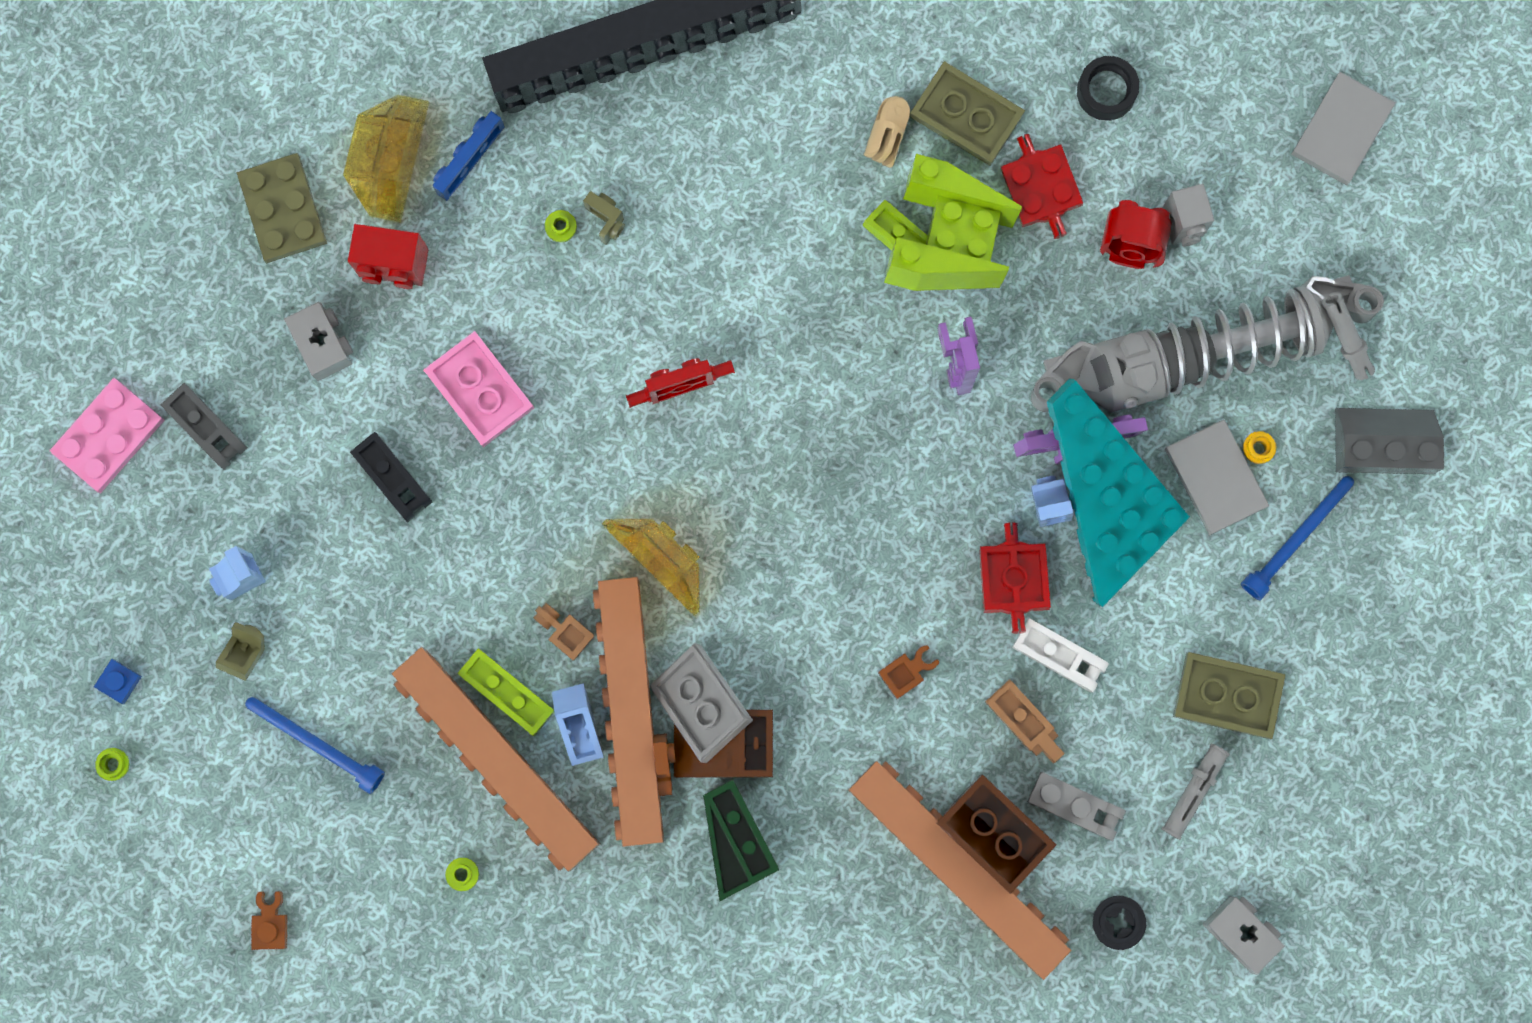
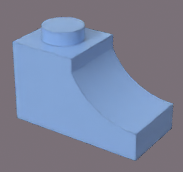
[1031,476,1073,527]
[209,546,266,600]
[552,683,604,766]

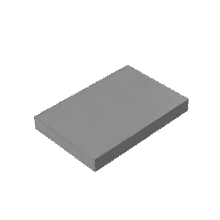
[1291,72,1395,186]
[1165,419,1269,536]
[649,643,753,763]

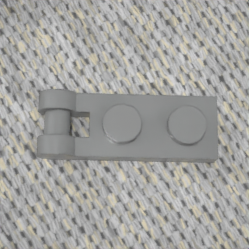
[1027,772,1126,841]

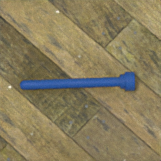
[1241,476,1354,601]
[245,697,385,794]

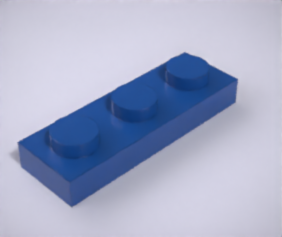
[432,111,505,201]

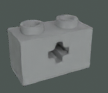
[1162,184,1214,247]
[284,302,353,381]
[1202,896,1285,975]

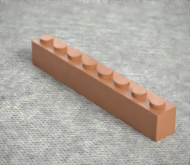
[593,577,664,847]
[391,647,600,872]
[848,761,1072,980]

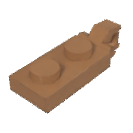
[985,679,1065,764]

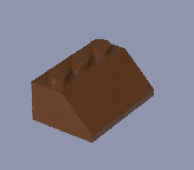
[936,773,1057,894]

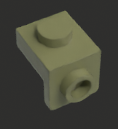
[583,191,625,245]
[216,622,265,681]

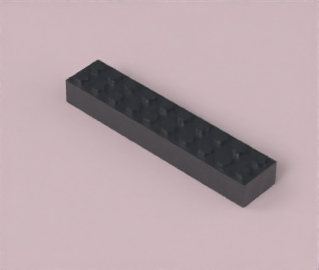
[482,0,801,113]

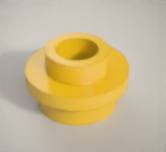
[1243,431,1276,464]

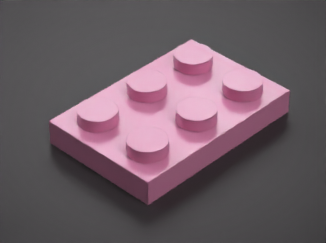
[424,331,534,447]
[50,378,165,494]

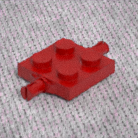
[1001,134,1083,239]
[626,358,735,408]
[979,522,1051,634]

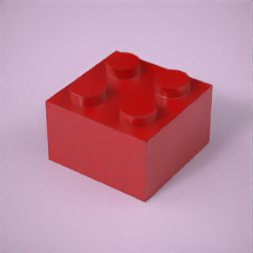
[347,224,429,289]

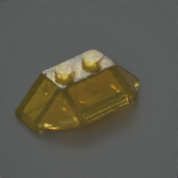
[343,95,429,223]
[602,519,700,618]

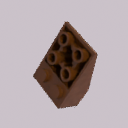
[674,710,773,778]

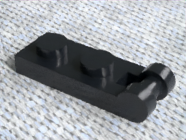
[350,432,433,523]

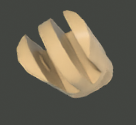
[864,96,910,168]

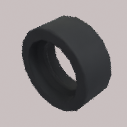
[1077,56,1140,121]

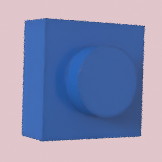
[94,659,142,704]

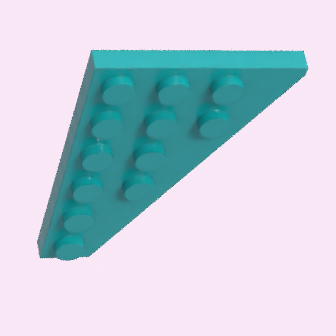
[1047,378,1190,607]

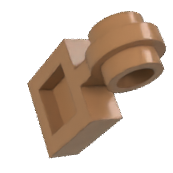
[533,603,595,661]

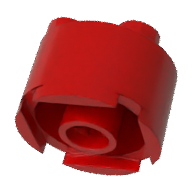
[1100,200,1172,269]

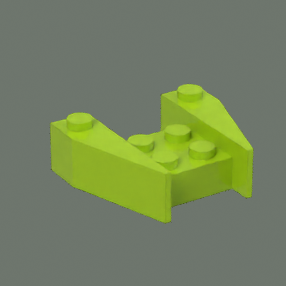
[884,154,1022,291]

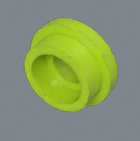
[545,210,577,242]
[95,748,130,781]
[445,858,479,891]

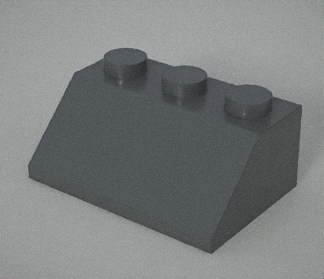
[1335,408,1444,475]

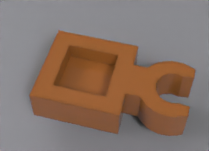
[878,645,939,700]
[653,733,676,796]
[251,891,287,950]

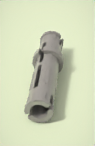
[1322,292,1375,380]
[1161,743,1230,840]

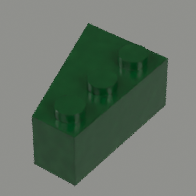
[703,780,780,901]

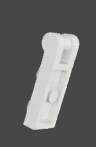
[1012,618,1109,693]

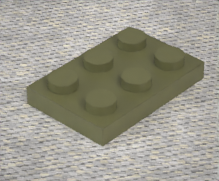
[910,61,1025,166]
[236,153,327,264]
[1173,652,1286,739]

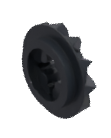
[1092,896,1146,950]

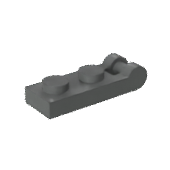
[160,383,248,470]

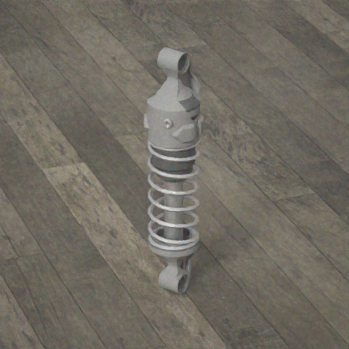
[1031,275,1384,413]

